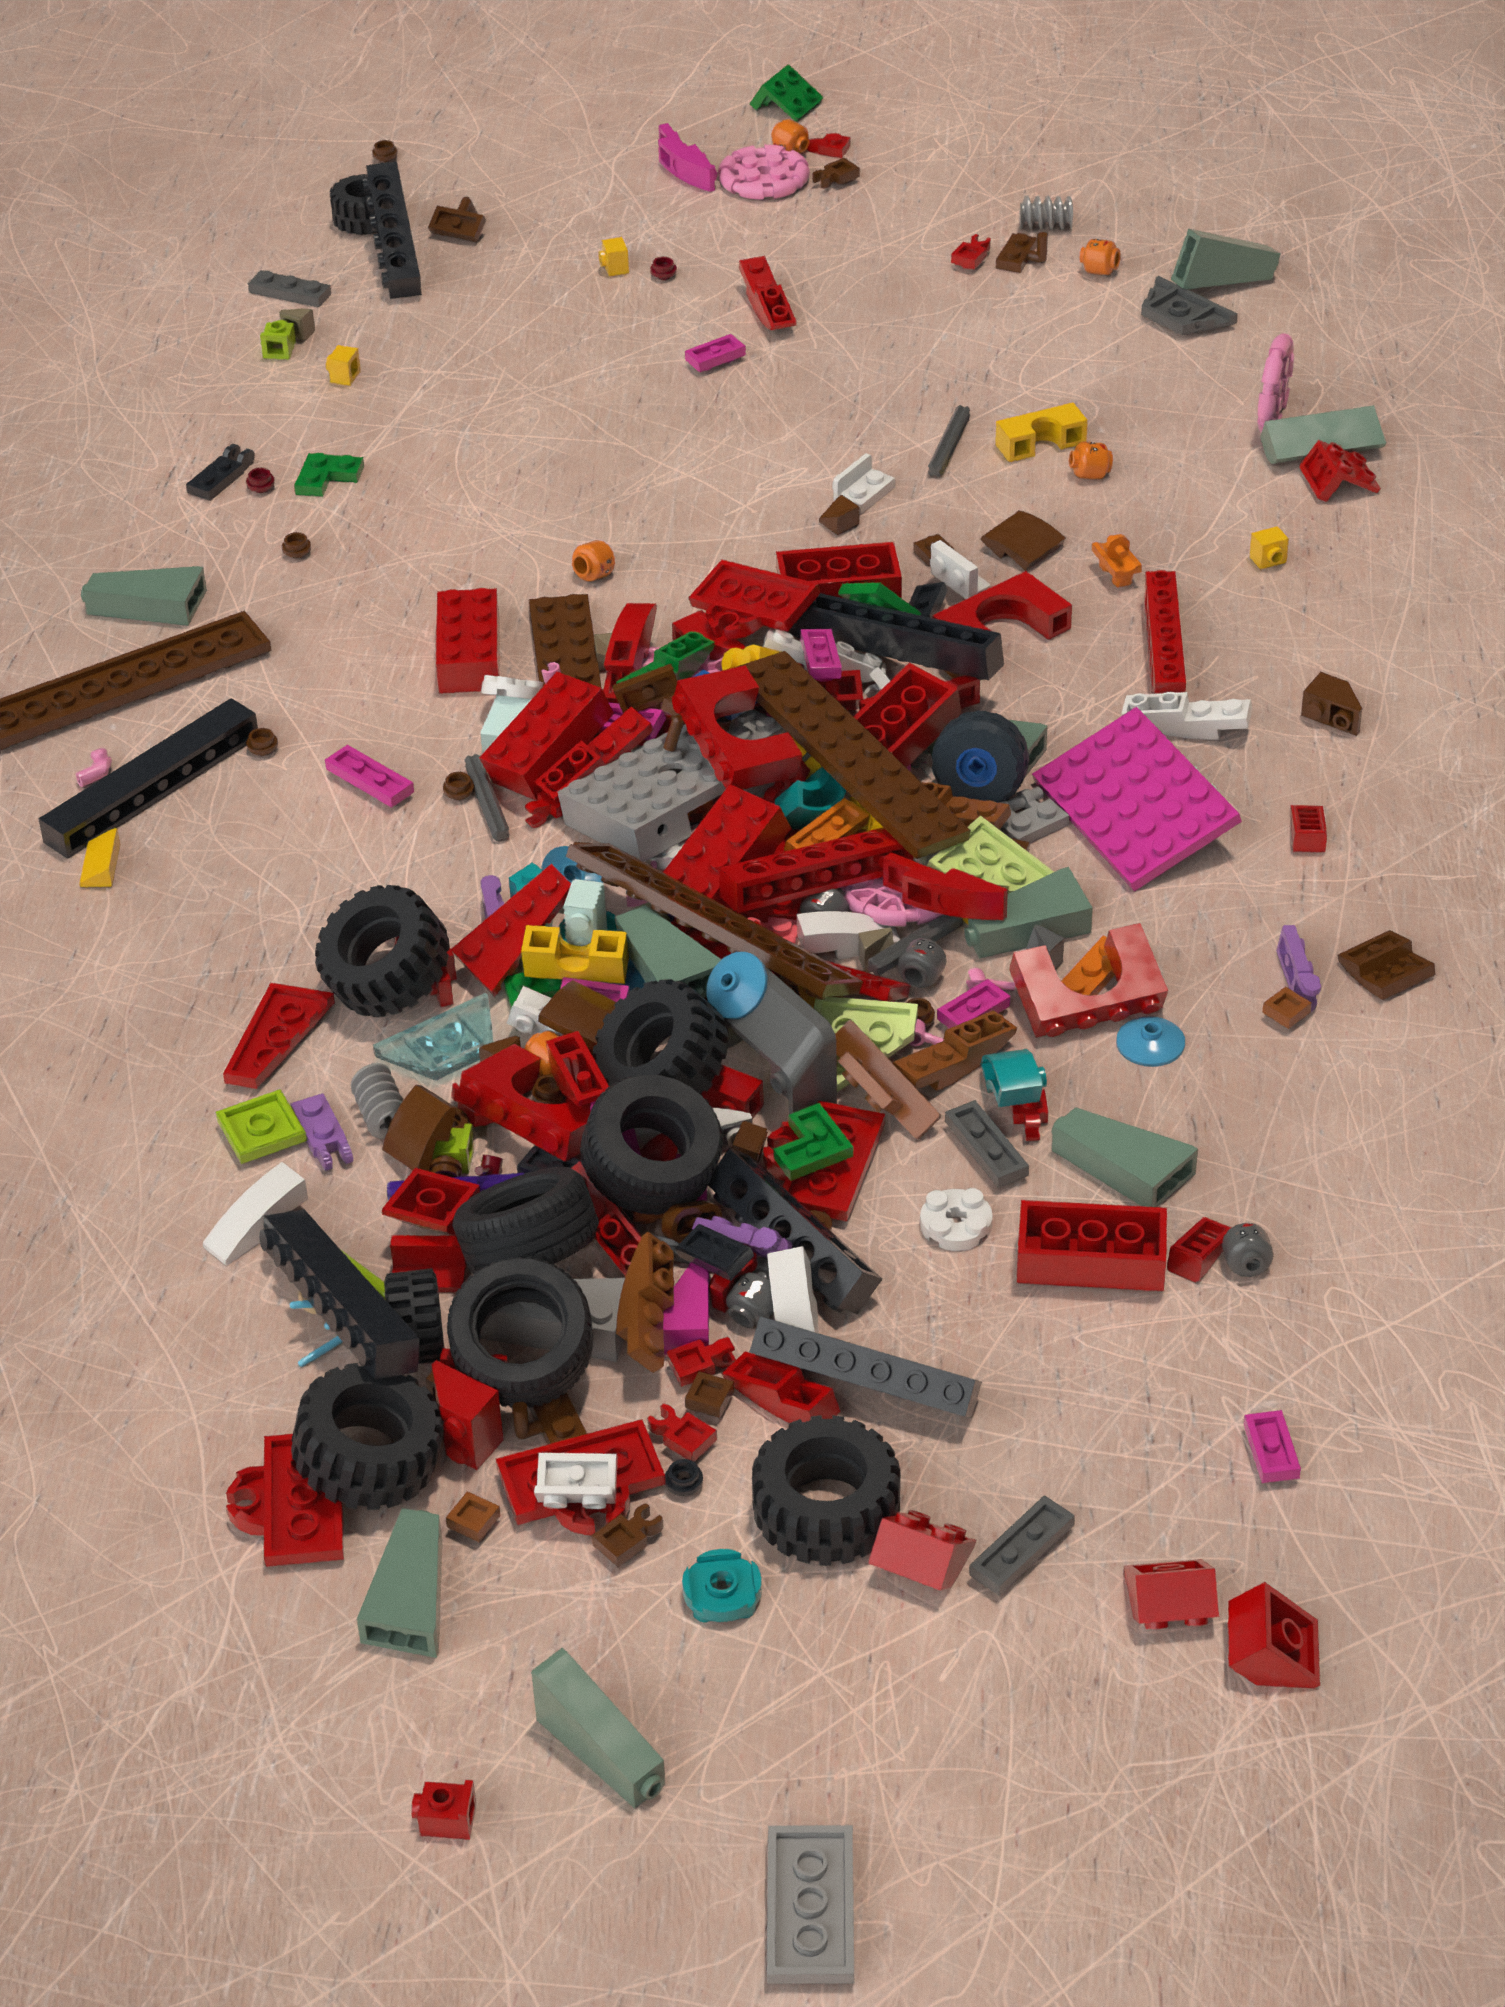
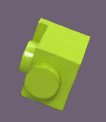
[260,320,296,359]
[432,1124,475,1174]

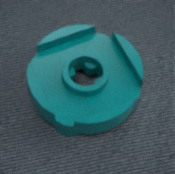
[682,1549,762,1622]

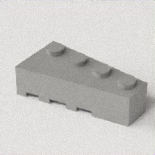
[480,1278,625,1362]

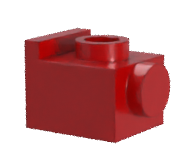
[411,1780,477,1840]

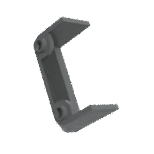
[724,967,837,1114]

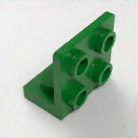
[749,64,823,122]

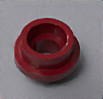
[650,256,677,280]
[246,468,275,493]

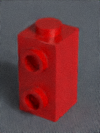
[700,1065,764,1119]

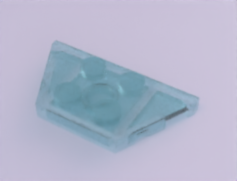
[373,993,494,1081]

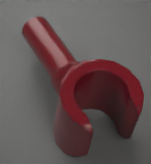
[475,1154,503,1175]

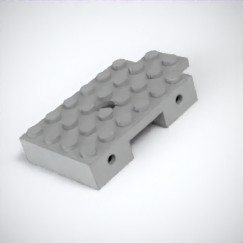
[558,709,787,862]

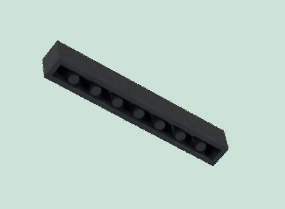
[788,593,1004,681]
[38,698,258,859]
[259,1209,419,1380]

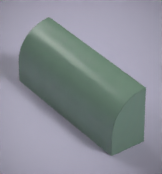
[1260,405,1386,464]

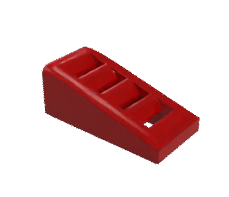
[1290,805,1327,852]
[1167,1217,1231,1282]

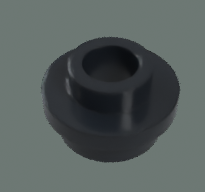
[665,1459,703,1496]

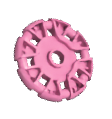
[718,144,810,200]
[1257,334,1294,432]
[841,877,943,927]

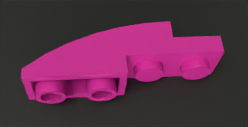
[658,123,717,192]

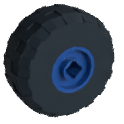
[931,710,1029,803]

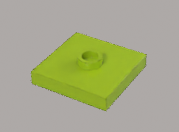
[215,1089,307,1164]

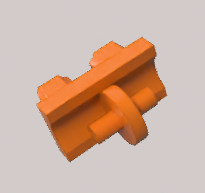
[1091,534,1142,588]

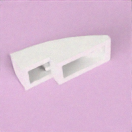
[797,911,900,960]
[203,1162,308,1266]
[767,1246,819,1366]

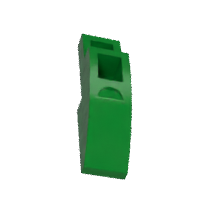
[616,631,715,684]

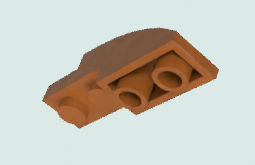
[922,782,1011,830]
[893,1010,1017,1091]
[616,1232,674,1373]

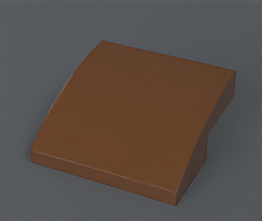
[980,510,1066,571]
[1338,930,1436,1000]
[538,980,616,1050]
[382,1085,457,1171]

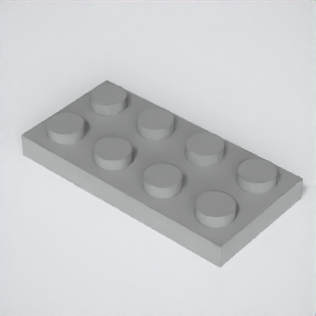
[767,1825,854,1984]

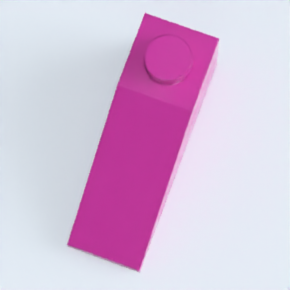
[663,1263,709,1355]

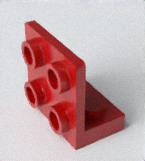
[1299,440,1381,502]

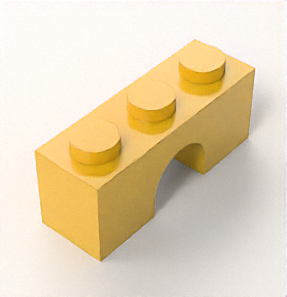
[995,402,1088,462]
[521,925,629,984]

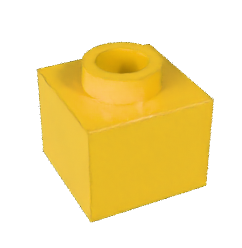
[598,237,629,276]
[326,345,361,386]
[1249,526,1289,570]

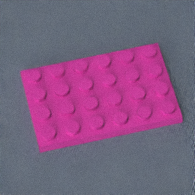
[1032,706,1242,891]

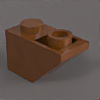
[1301,671,1362,736]

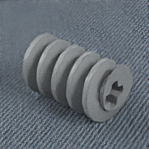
[1019,196,1073,230]
[350,1063,403,1139]

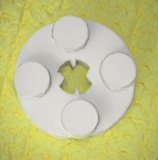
[481,675,543,699]
[920,1188,993,1251]

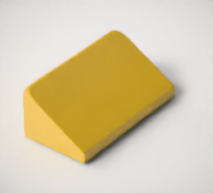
[79,828,121,887]

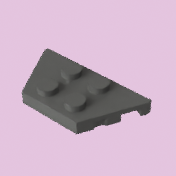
[1141,276,1238,335]

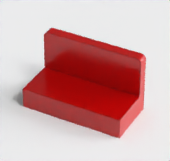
[390,1235,467,1293]

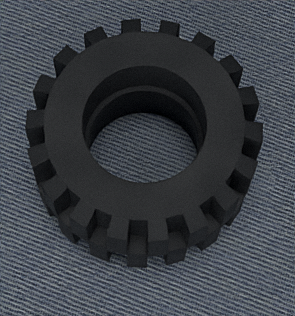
[330,174,377,235]
[384,1268,445,1364]

